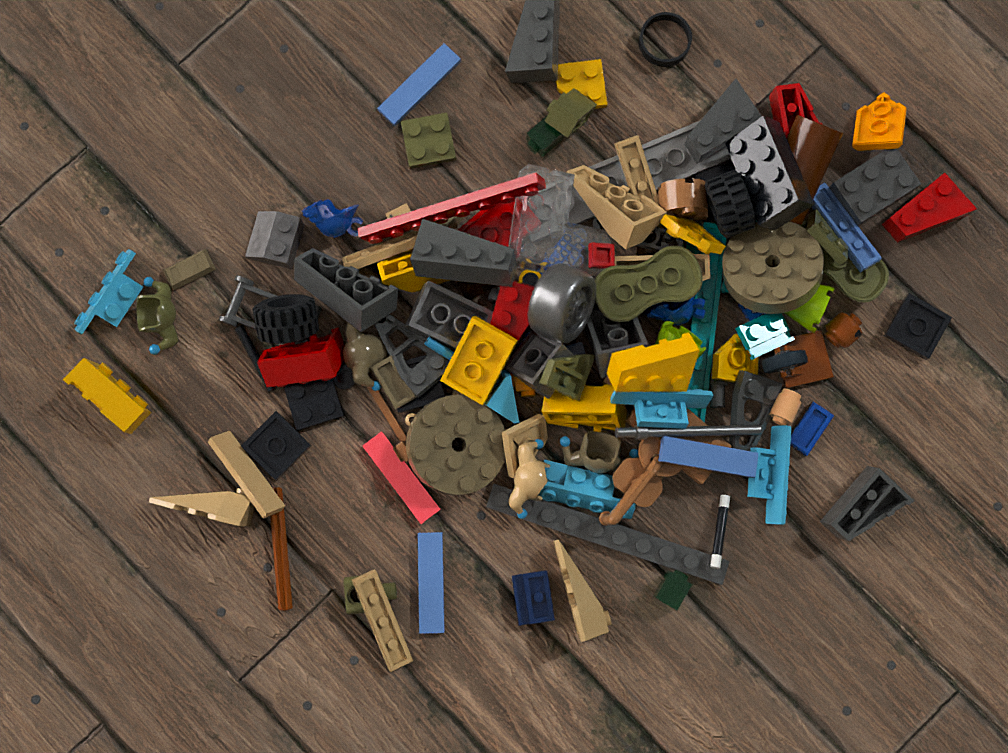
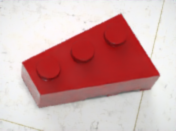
[769,83,823,139]
[882,173,977,243]
[490,280,535,352]
[257,328,345,387]

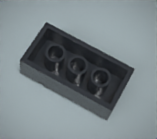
[725,116,815,230]

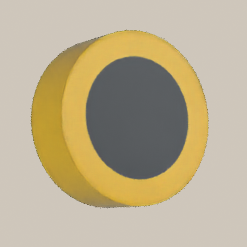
[519,269,541,286]

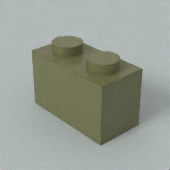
[545,88,597,138]

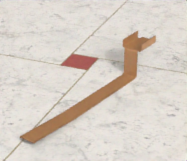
[367,375,408,462]

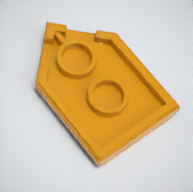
[852,92,907,151]

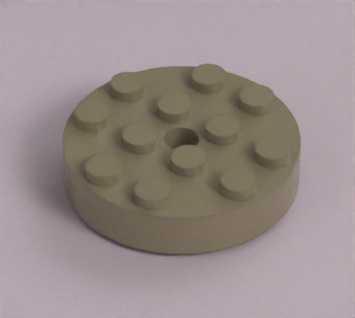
[722,222,824,314]
[406,395,505,495]

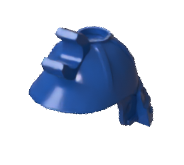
[301,199,363,238]
[643,297,706,326]

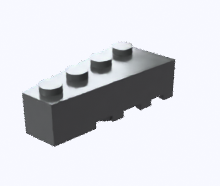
[505,0,560,83]
[410,219,517,287]
[294,248,398,332]

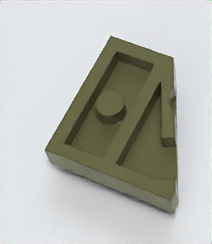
[807,209,848,265]
[540,353,595,401]

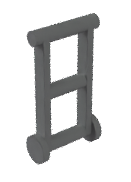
[218,275,322,345]

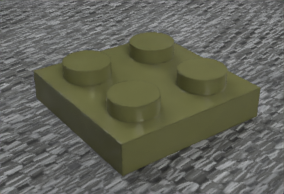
[401,112,456,169]

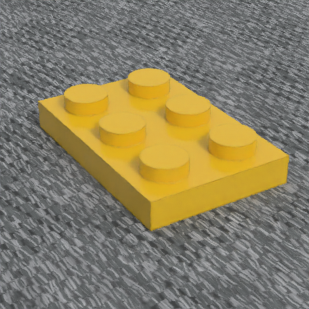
[440,316,518,405]

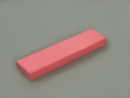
[362,431,441,524]

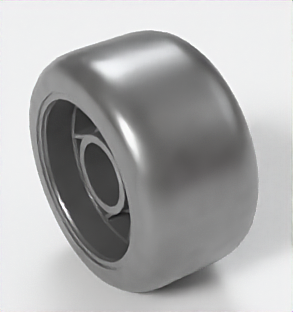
[528,263,596,343]

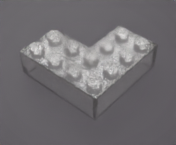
[508,164,613,280]

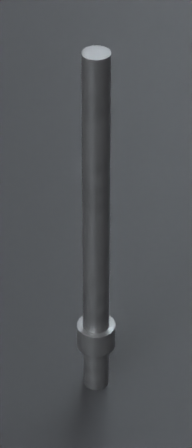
[615,425,762,440]

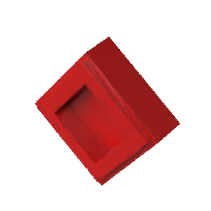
[588,242,615,269]

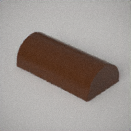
[787,115,843,225]

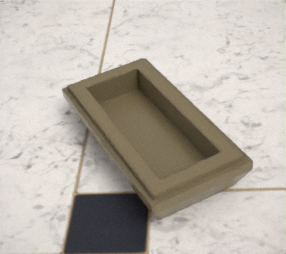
[163,248,216,291]
[371,355,416,410]

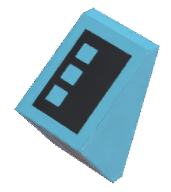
[485,370,519,423]

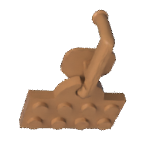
[599,408,732,526]

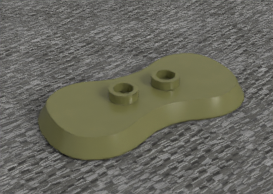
[798,218,889,302]
[595,246,703,322]

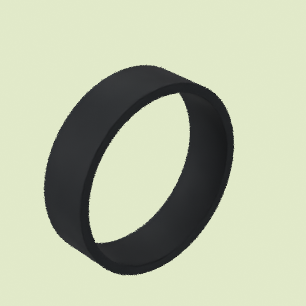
[639,12,692,67]

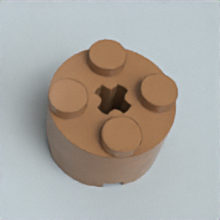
[658,178,708,220]

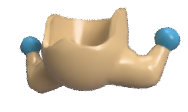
[509,439,550,519]

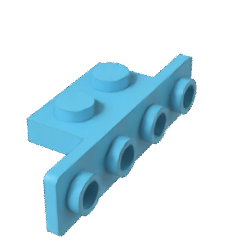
[74,249,143,334]
[610,389,713,429]
[747,425,791,525]
[538,466,636,519]

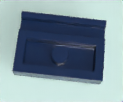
[512,570,555,626]

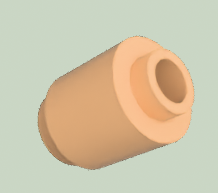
[769,388,801,426]

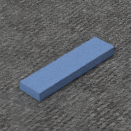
[377,43,461,126]
[812,183,882,272]
[658,436,759,478]
[418,532,445,633]

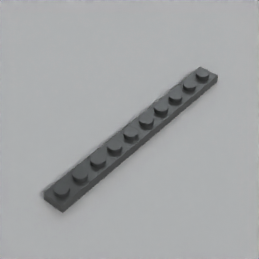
[486,484,730,585]

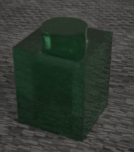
[526,115,564,157]
[653,570,692,611]

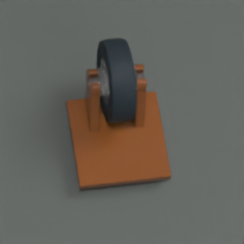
[762,330,834,388]

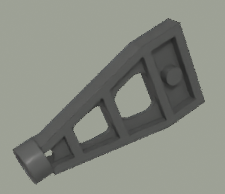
[373,314,450,398]
[729,370,782,451]

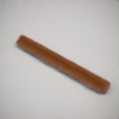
[270,487,293,611]

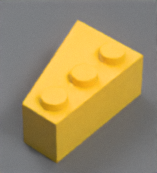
[607,332,700,392]
[63,358,151,434]
[542,384,627,432]

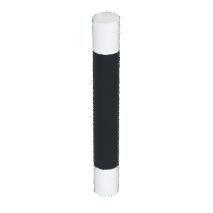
[710,495,730,569]

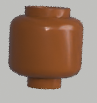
[824,312,862,348]

